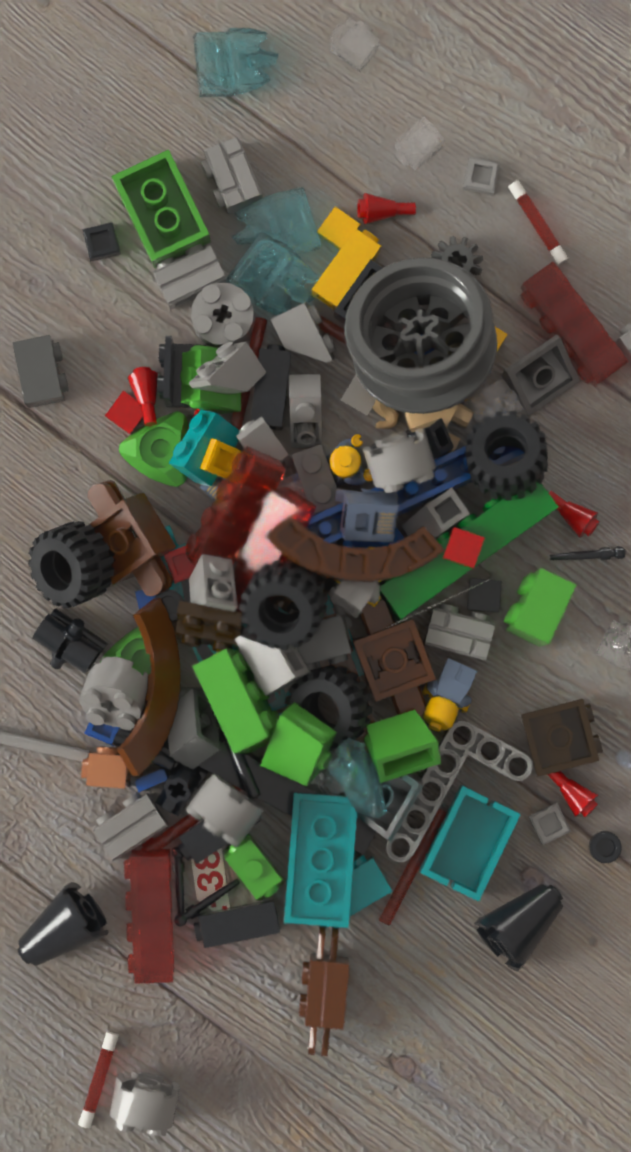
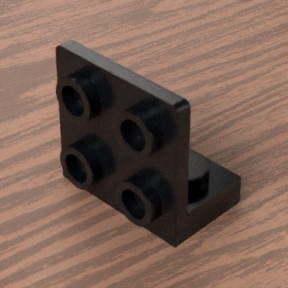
[157,336,206,408]

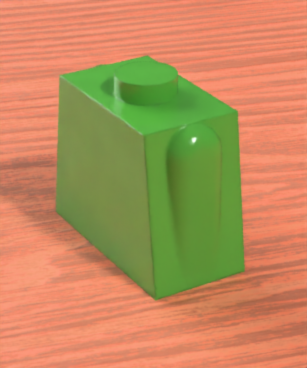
[180,345,241,414]
[260,702,337,786]
[364,710,441,783]
[223,833,286,901]

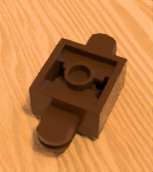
[87,480,176,596]
[351,600,436,717]
[299,926,349,1056]

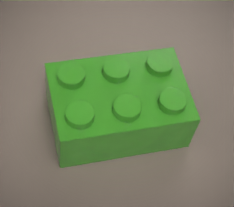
[111,149,211,269]
[503,568,576,647]
[192,649,280,754]

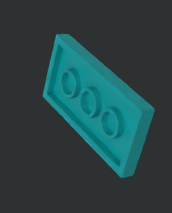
[284,793,358,928]

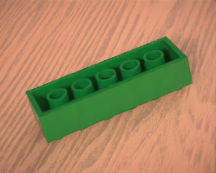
[379,482,558,622]

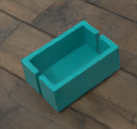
[419,785,521,902]

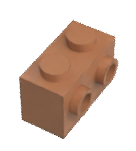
[81,746,131,789]

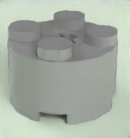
[191,283,255,348]
[363,428,436,493]
[79,657,148,730]
[186,773,263,848]
[110,1071,180,1136]

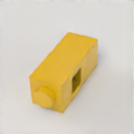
[312,228,381,310]

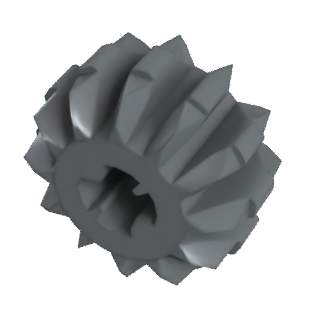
[431,236,483,275]

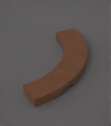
[264,514,445,582]
[117,597,181,776]

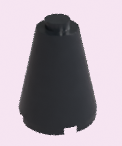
[18,882,108,966]
[475,884,563,971]

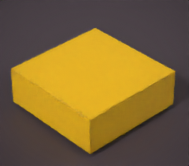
[317,206,360,250]
[200,439,241,480]

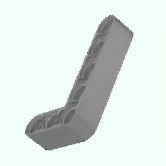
[385,721,533,862]

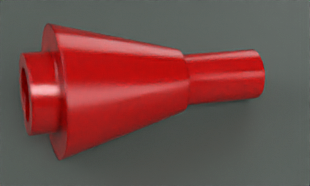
[357,193,416,224]
[127,367,158,426]
[549,491,600,538]
[547,771,598,817]

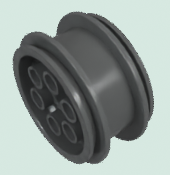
[345,258,497,414]

